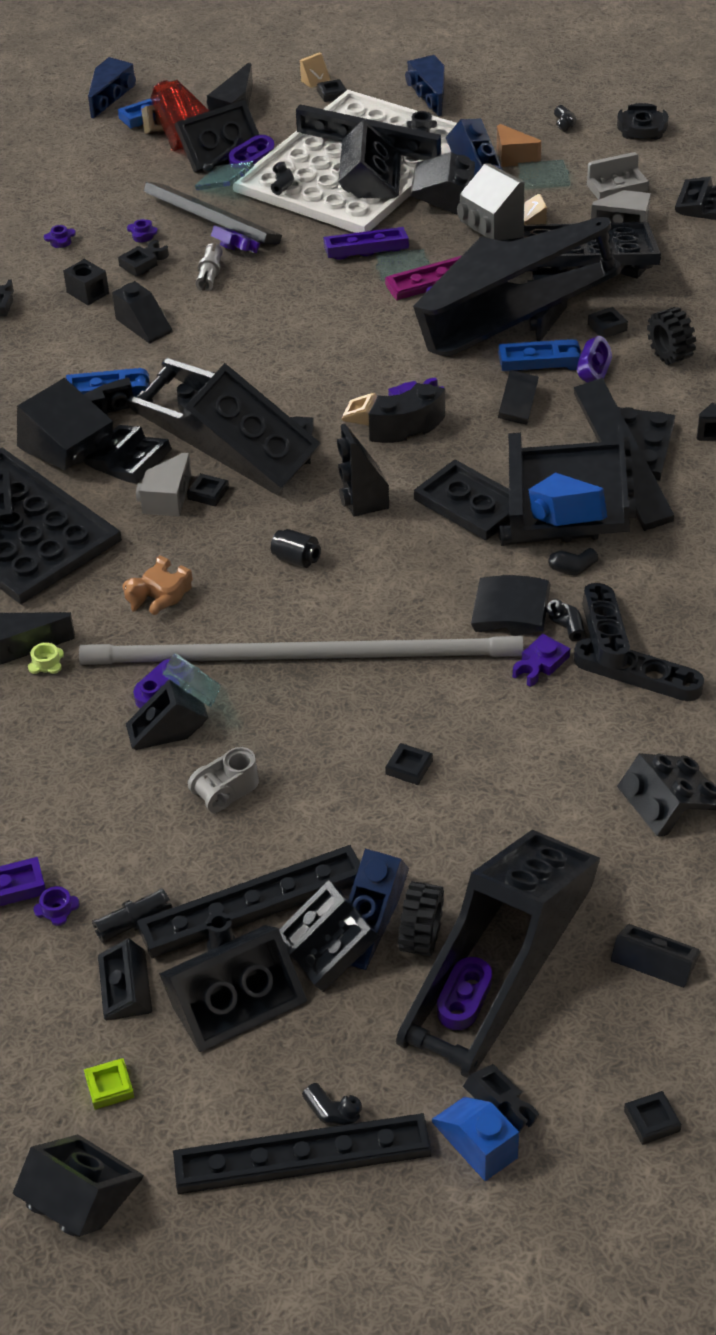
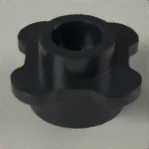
[406,111,437,132]

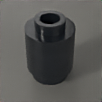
[270,529,321,568]

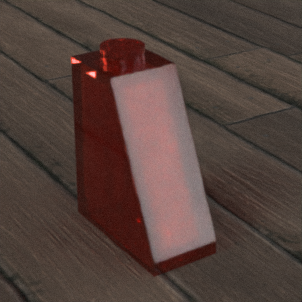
[151,80,209,151]

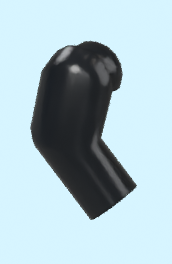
[554,105,577,132]
[271,162,294,195]
[548,548,599,576]
[546,599,586,641]
[302,1083,362,1125]

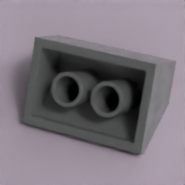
[457,163,524,241]

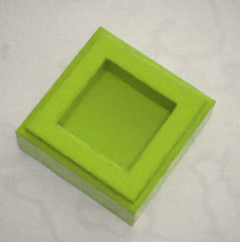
[84,1058,135,1110]

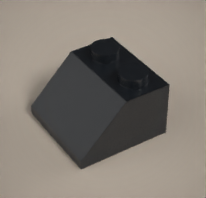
[410,152,475,215]
[12,1134,144,1237]

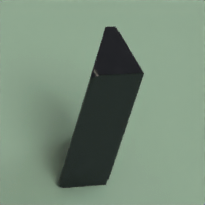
[611,924,701,988]
[98,938,152,1021]

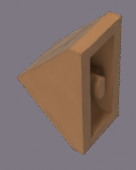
[497,124,541,167]

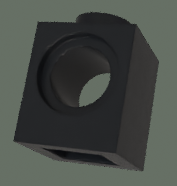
[63,259,109,306]

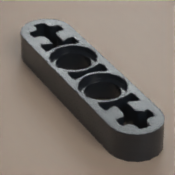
[582,583,630,669]
[574,638,704,701]

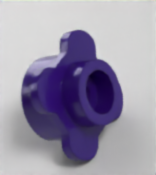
[127,219,158,242]
[44,225,76,248]
[33,886,80,926]

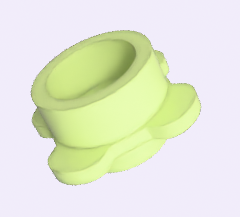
[28,643,64,674]

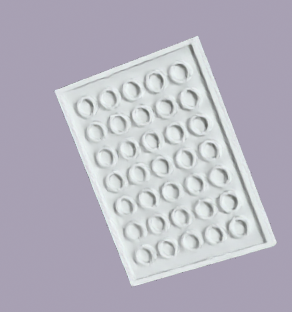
[232,90,457,233]

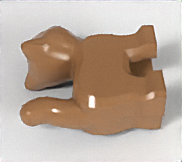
[122,555,193,615]

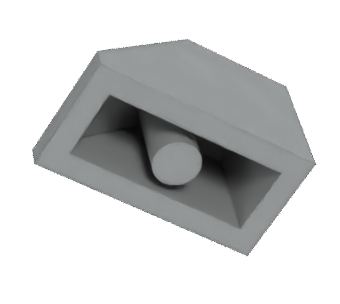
[591,190,651,223]
[136,453,192,516]

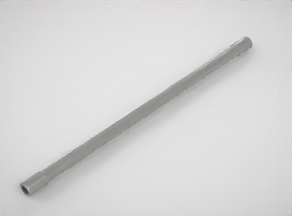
[79,636,523,665]

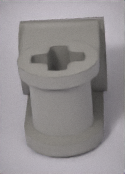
[188,747,259,813]

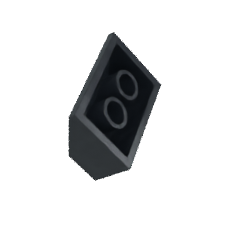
[338,120,401,198]
[159,925,307,1052]

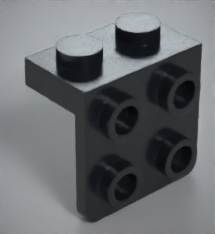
[617,753,716,836]

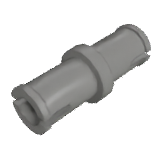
[195,243,223,291]

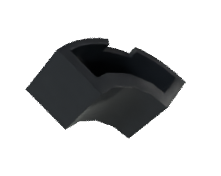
[368,383,445,443]

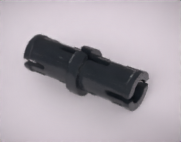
[92,888,172,943]

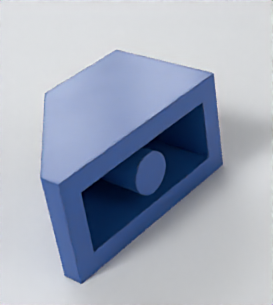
[528,472,607,526]
[432,1097,519,1181]

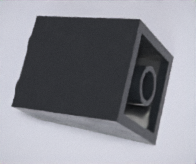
[17,378,113,470]

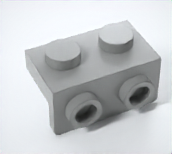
[587,152,649,200]

